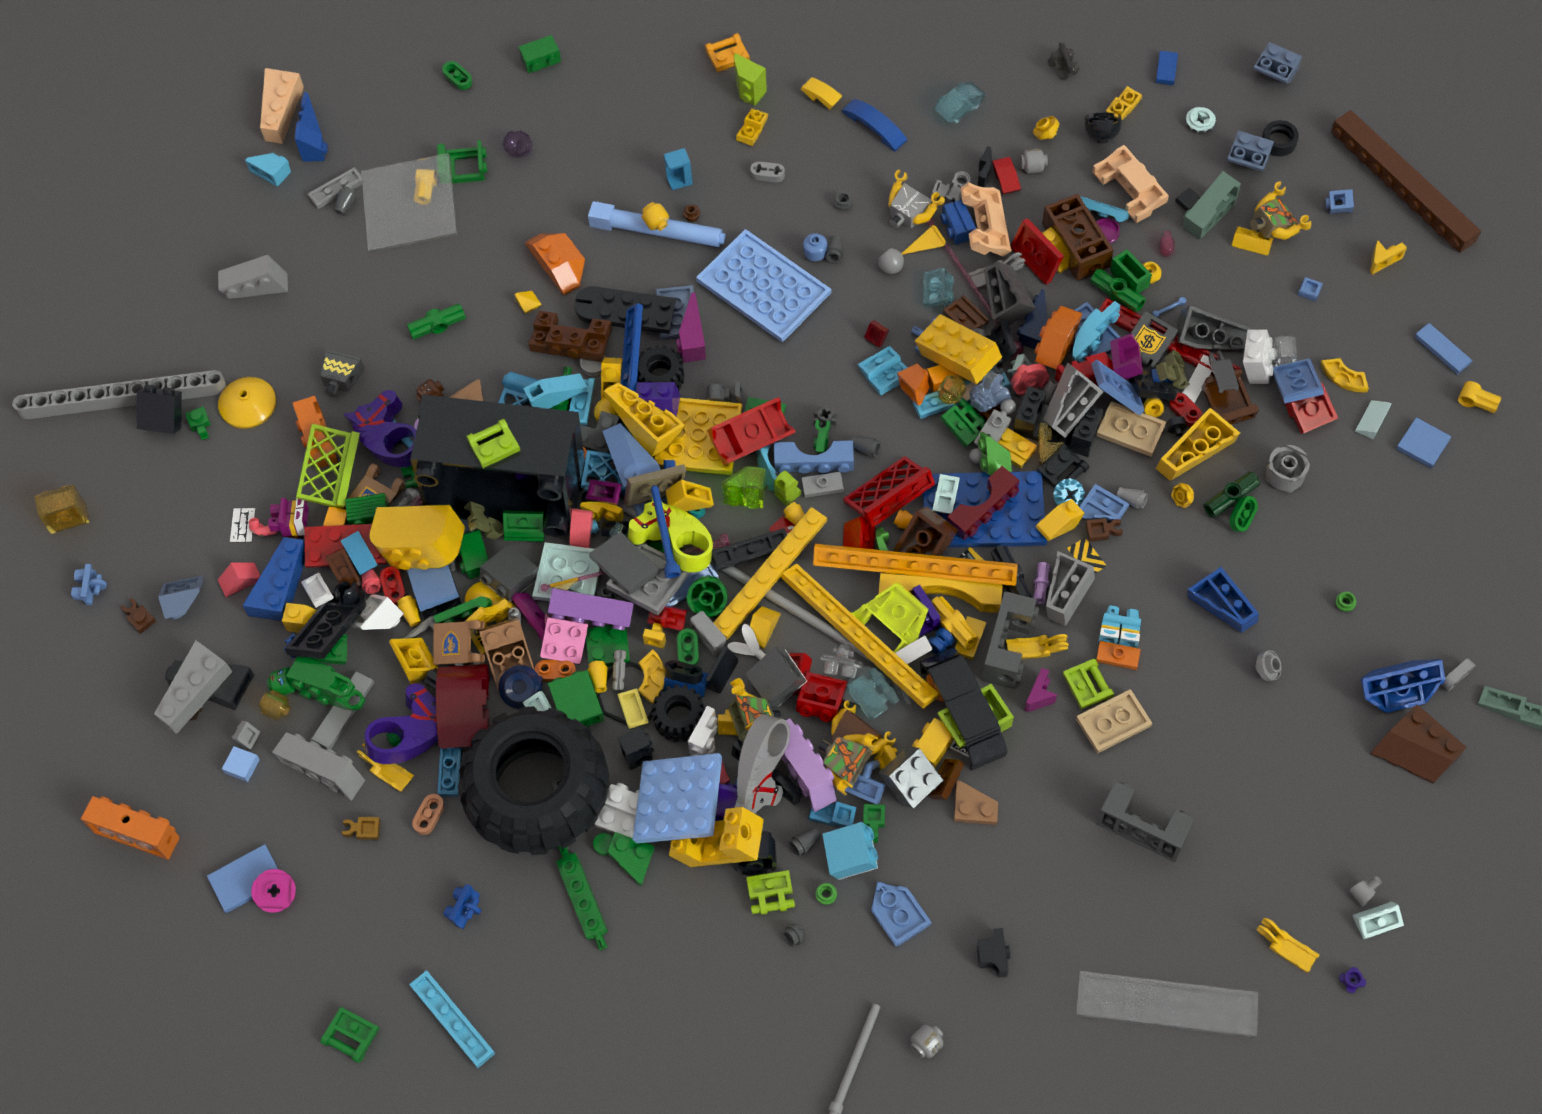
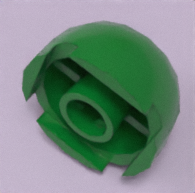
[687,575,728,617]

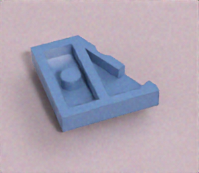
[1080,484,1129,522]

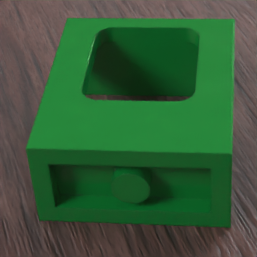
[437,140,488,185]

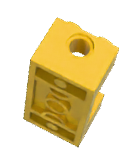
[669,807,764,867]

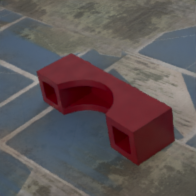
[947,466,1020,540]

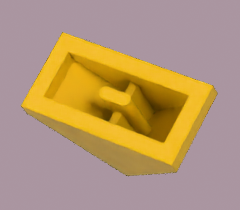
[750,606,781,649]

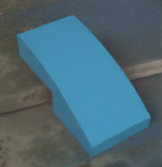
[341,531,378,575]
[808,801,856,827]

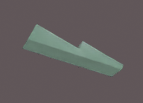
[1478,686,1542,731]

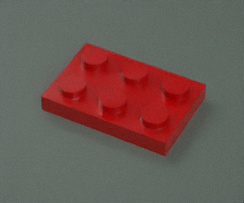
[1010,218,1064,285]

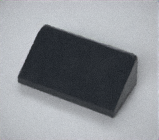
[706,646,738,693]

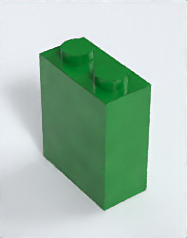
[548,670,604,727]

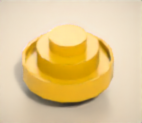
[1033,116,1059,140]

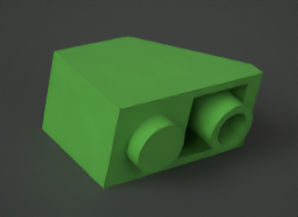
[978,432,1012,475]

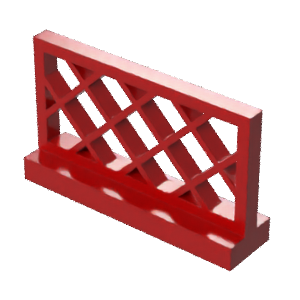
[843,456,935,528]

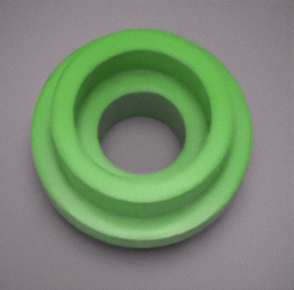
[1335,592,1357,612]
[815,883,837,905]

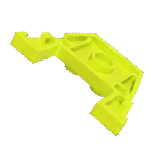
[852,583,929,665]

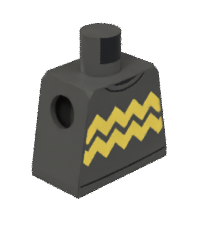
[320,349,364,397]

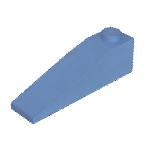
[602,423,661,491]

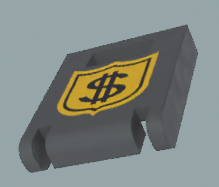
[1131,311,1179,369]

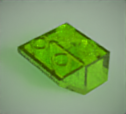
[722,466,767,509]

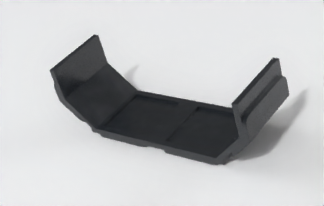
[920,648,1008,771]

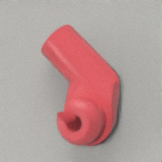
[248,518,277,537]

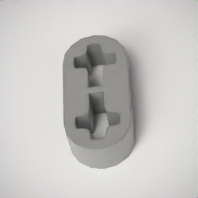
[750,162,785,182]
[1442,658,1476,691]

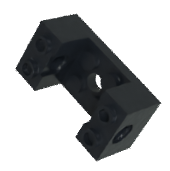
[1014,386,1103,457]

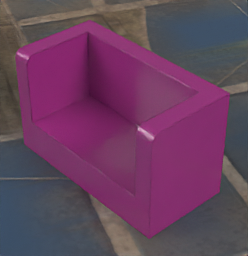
[1110,334,1143,380]

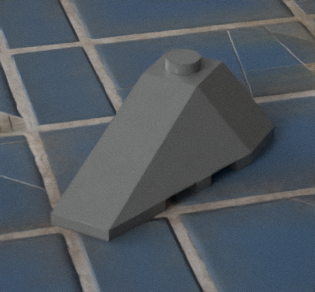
[1176,306,1256,350]

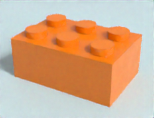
[1034,306,1082,369]

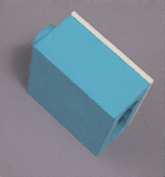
[823,822,878,880]

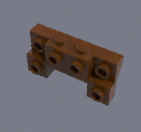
[528,311,612,362]

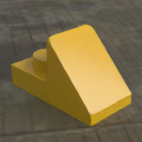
[1370,241,1407,275]

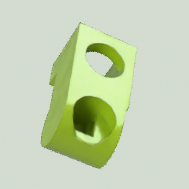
[774,471,801,506]

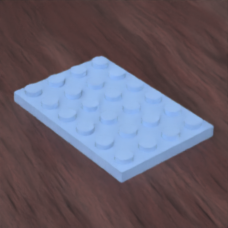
[696,229,831,343]

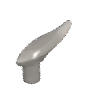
[405,616,436,638]

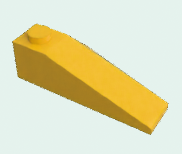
[603,383,685,457]

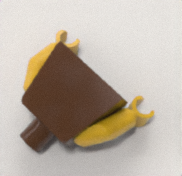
[831,701,896,755]

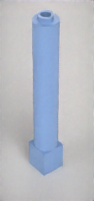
[588,201,725,247]

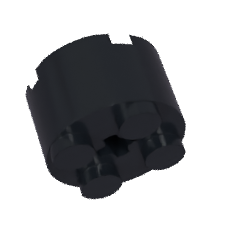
[733,831,777,876]

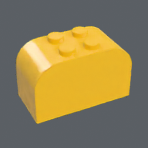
[370,505,465,570]

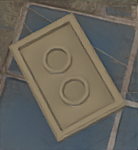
[624,464,686,507]

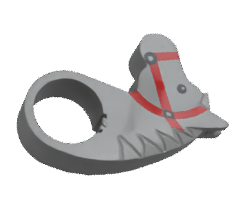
[734,714,790,814]

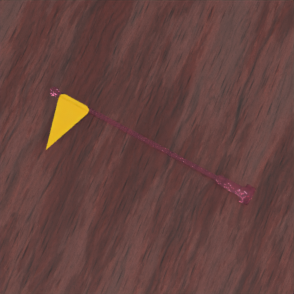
[902,218,1024,357]
[540,533,730,592]

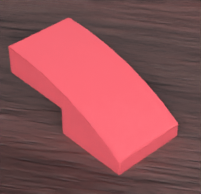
[570,509,593,548]

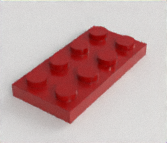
[304,524,387,568]

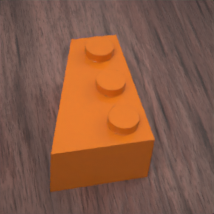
[293,395,338,468]

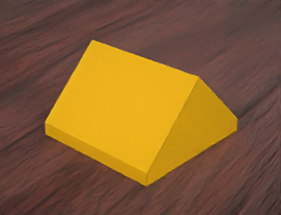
[389,638,438,684]

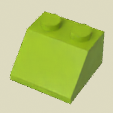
[734,53,767,106]

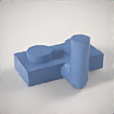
[845,760,886,804]

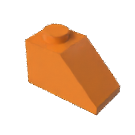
[897,364,930,406]

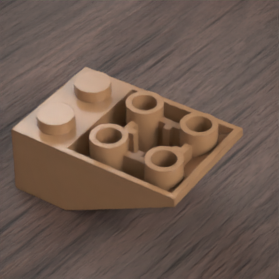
[479,617,535,690]

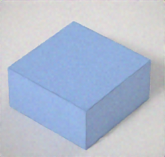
[222,746,260,782]

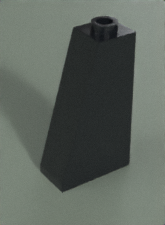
[165,660,254,710]

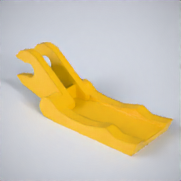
[1006,634,1069,659]
[356,743,414,792]
[1257,918,1320,973]

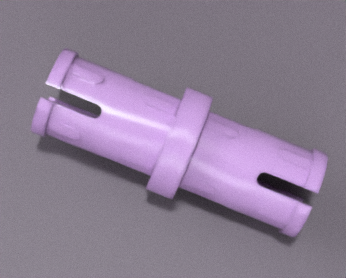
[1033,562,1050,604]

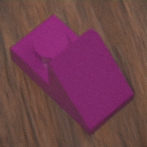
[1024,667,1057,712]

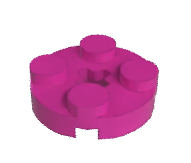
[251,869,296,913]

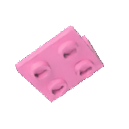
[540,613,588,664]

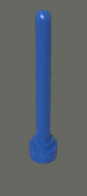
[651,485,681,578]

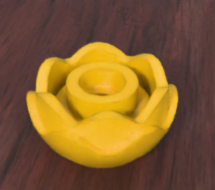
[1142,261,1162,284]
[1171,483,1194,508]

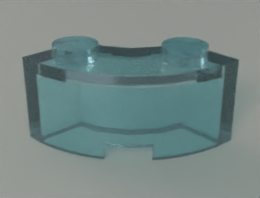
[934,82,986,123]

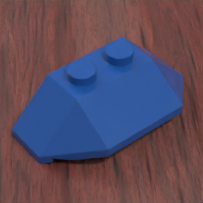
[1361,659,1446,713]

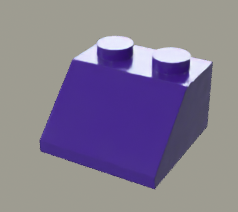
[636,382,680,417]

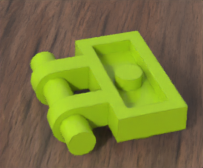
[746,870,795,915]

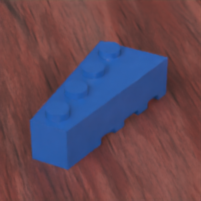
[243,537,305,621]

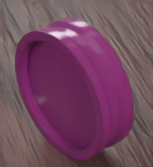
[1096,218,1120,243]

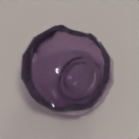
[503,130,533,158]

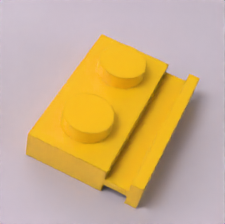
[998,428,1037,469]

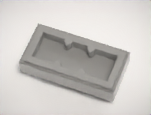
[801,472,844,498]

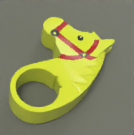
[628,498,713,572]

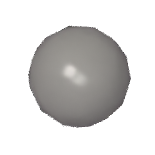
[878,248,904,274]

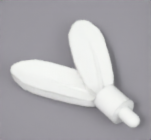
[727,624,766,660]

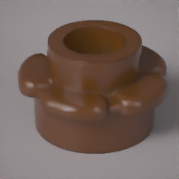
[682,204,701,222]

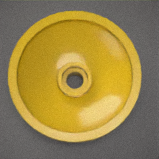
[218,377,276,429]

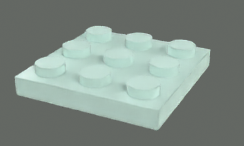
[532,542,601,602]

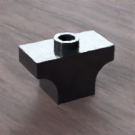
[977,928,1010,978]

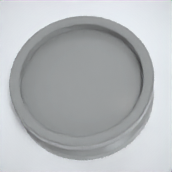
[580,356,606,376]

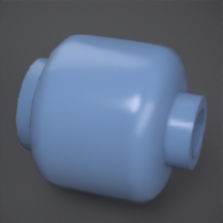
[803,233,828,262]

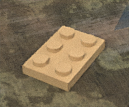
[1096,401,1166,457]
[1076,689,1153,754]

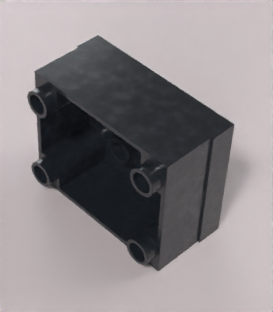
[411,394,585,537]

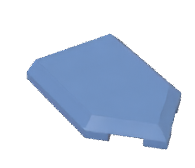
[871,881,932,947]

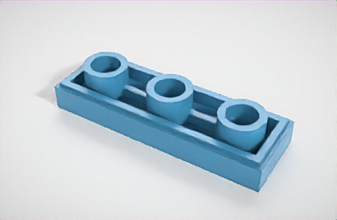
[437,747,462,797]

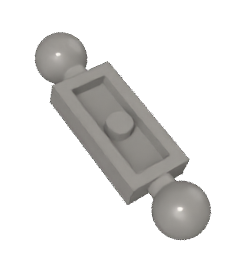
[969,399,1016,464]

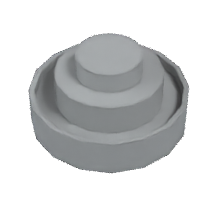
[1255,650,1282,681]

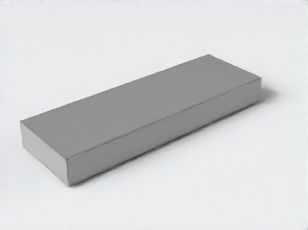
[308,167,365,209]

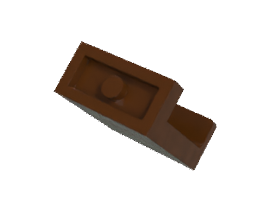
[1201,369,1259,425]

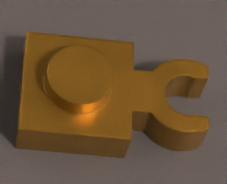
[342,817,381,840]

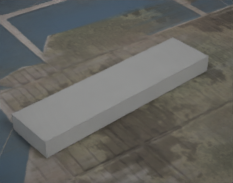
[311,671,375,749]

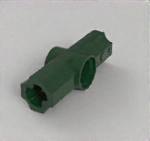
[1203,471,1260,518]

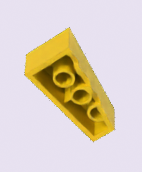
[1155,408,1240,481]

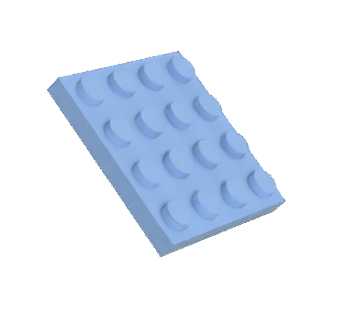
[633,753,722,843]

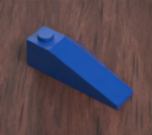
[295,92,328,162]

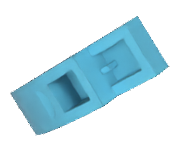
[1071,301,1121,363]

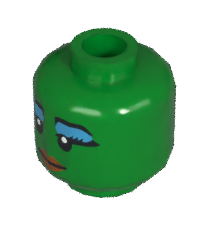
[267,667,297,697]

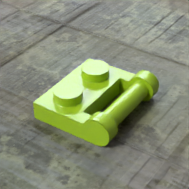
[466,418,520,468]
[1062,659,1115,709]

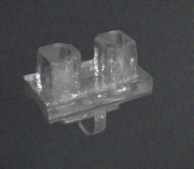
[820,643,863,679]

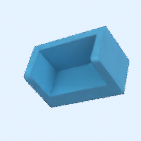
[664,148,693,190]

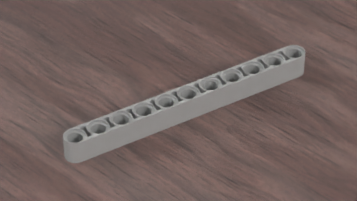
[12,370,227,419]

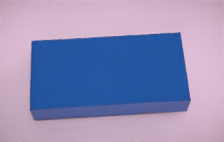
[1156,51,1178,85]

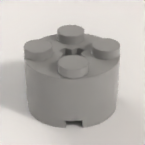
[1265,445,1310,493]

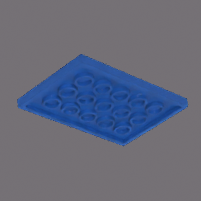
[923,471,1047,548]

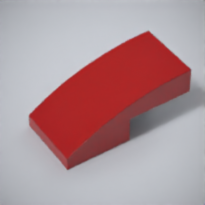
[992,157,1021,195]

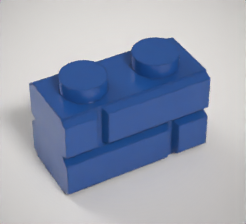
[940,200,976,245]

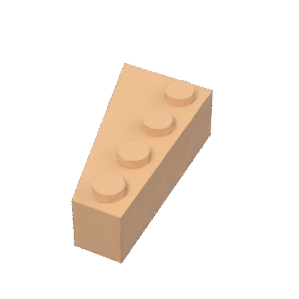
[260,68,304,144]

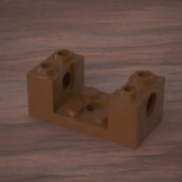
[1042,193,1114,280]

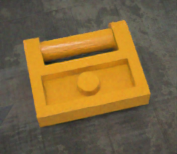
[705,33,750,72]

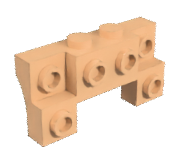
[1092,145,1169,223]
[960,182,1011,257]

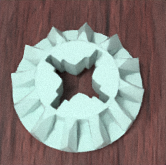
[1186,107,1216,133]

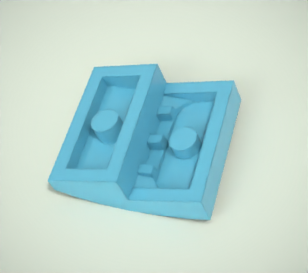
[858,346,907,395]

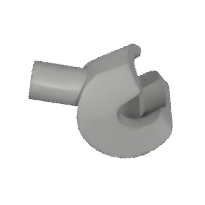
[1349,876,1382,907]

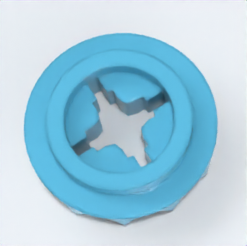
[1054,479,1085,506]

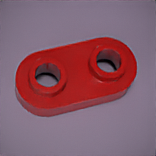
[1169,393,1203,427]
[380,567,406,605]

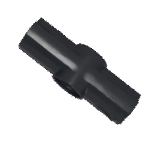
[991,545,1032,598]

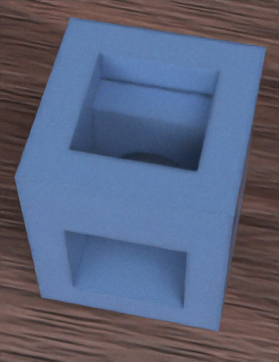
[1325,189,1354,214]

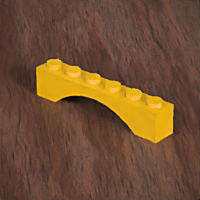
[879,573,1002,613]

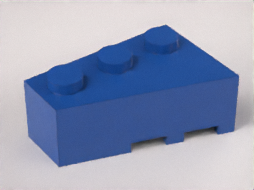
[1187,567,1259,633]

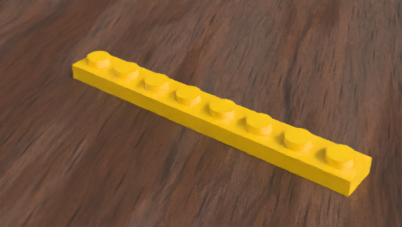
[714,507,827,640]

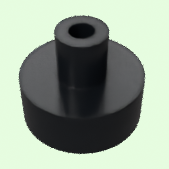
[1166,416,1187,437]

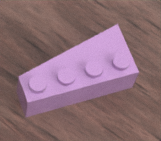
[781,719,837,813]

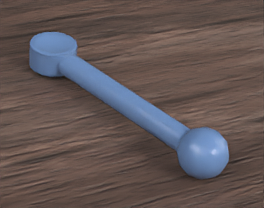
[1152,297,1187,318]

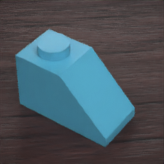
[245,153,291,187]

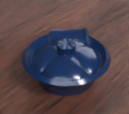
[499,665,543,709]

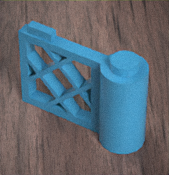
[498,371,539,405]
[581,450,626,497]

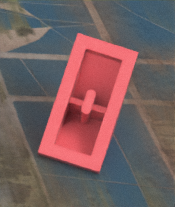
[218,562,261,597]

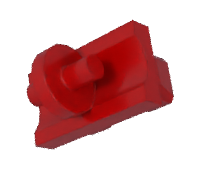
[647,606,687,631]

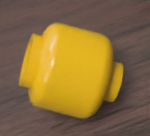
[641,202,669,231]

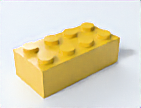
[915,314,1002,384]

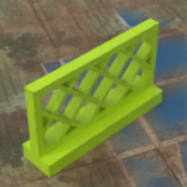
[296,424,360,509]

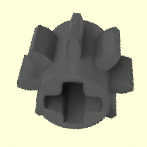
[814,406,837,431]

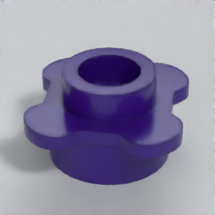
[1339,967,1366,993]

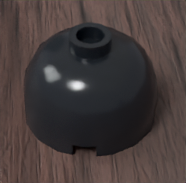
[1085,112,1122,143]

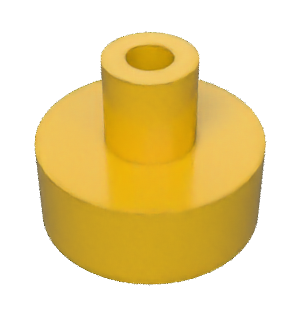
[1143,398,1164,418]

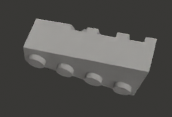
[154,640,232,734]
[272,732,365,801]

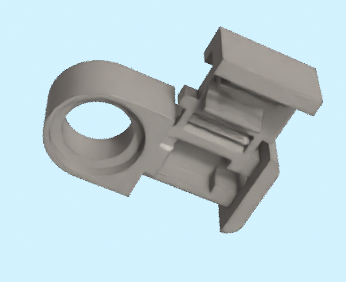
[930,171,971,204]

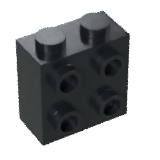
[137,385,182,434]

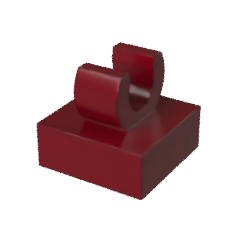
[864,320,889,347]

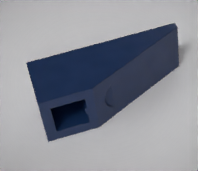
[1017,289,1048,349]

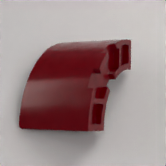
[436,664,490,749]

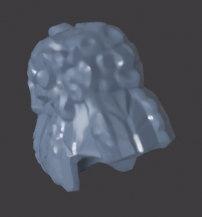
[969,370,1011,412]

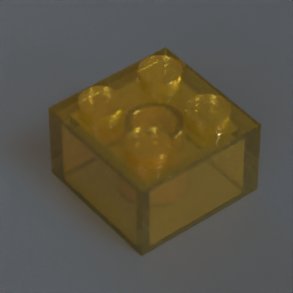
[34,484,90,534]

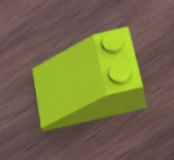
[937,684,1014,748]

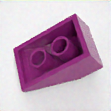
[676,292,706,363]

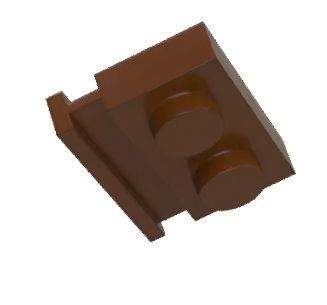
[942,295,989,330]

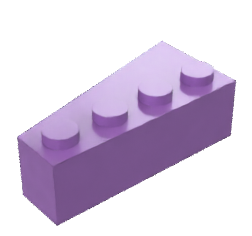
[548,588,634,630]

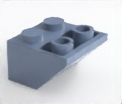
[1253,42,1302,84]
[1227,131,1274,172]

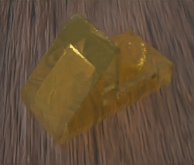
[1038,423,1064,465]

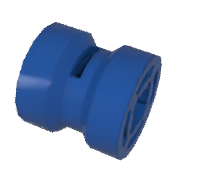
[928,628,955,655]

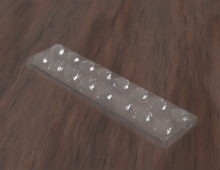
[1076,971,1258,1038]

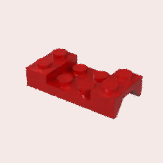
[707,397,796,466]

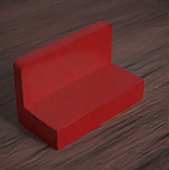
[843,516,875,550]

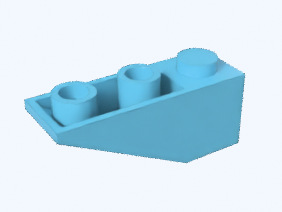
[523,373,588,409]

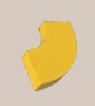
[1320,358,1369,392]
[466,598,516,627]
[638,649,665,704]

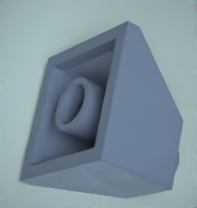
[158,575,204,620]

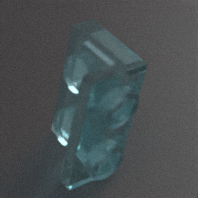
[923,268,954,308]

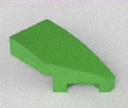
[876,527,889,551]

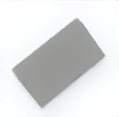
[690,611,726,656]

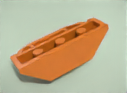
[525,233,585,295]

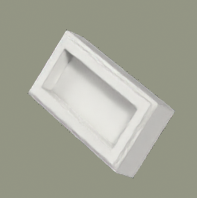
[301,573,334,608]

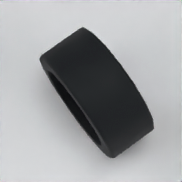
[1262,120,1299,157]

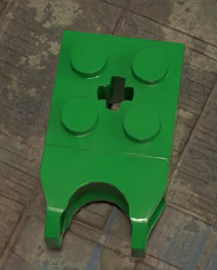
[286,657,366,711]

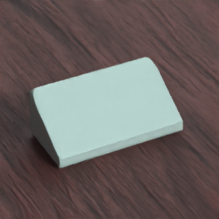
[1355,400,1392,439]
[1353,902,1404,939]

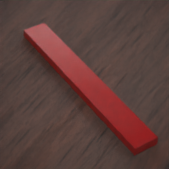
[1098,298,1242,375]

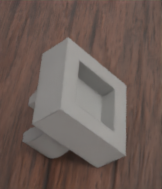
[231,721,260,750]

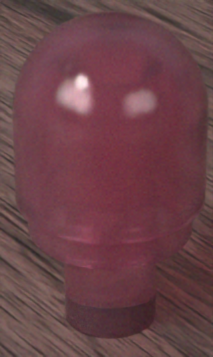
[1159,230,1175,257]

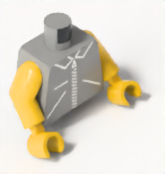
[888,170,945,228]

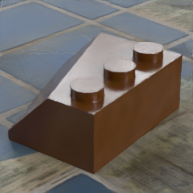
[1370,704,1467,784]

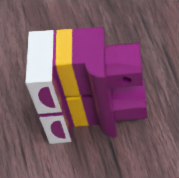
[268,498,309,537]

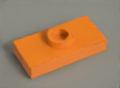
[1096,641,1141,670]

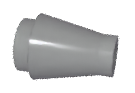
[1117,487,1148,509]

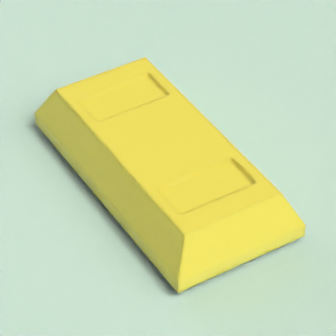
[617,688,649,729]

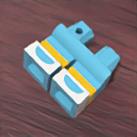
[1098,605,1141,648]

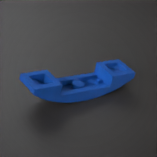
[842,99,907,152]

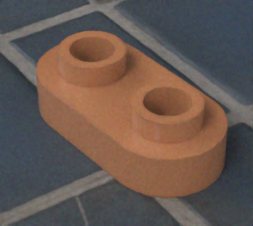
[412,794,445,835]

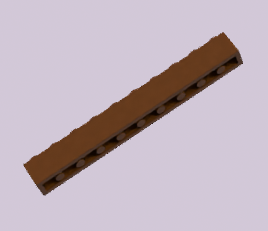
[1331,110,1481,253]

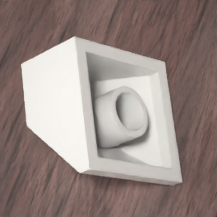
[350,594,404,630]

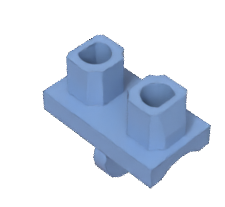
[71,564,107,605]

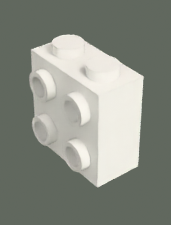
[1243,330,1276,384]

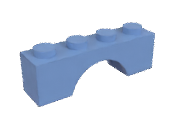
[774,441,854,474]

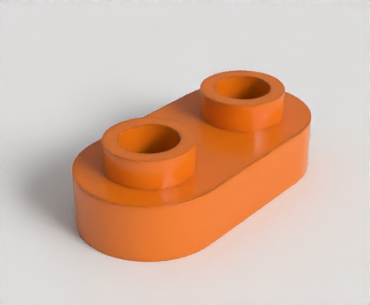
[535,660,576,682]

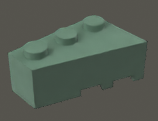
[1182,171,1241,239]

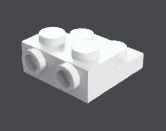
[688,706,718,756]
[595,783,639,838]

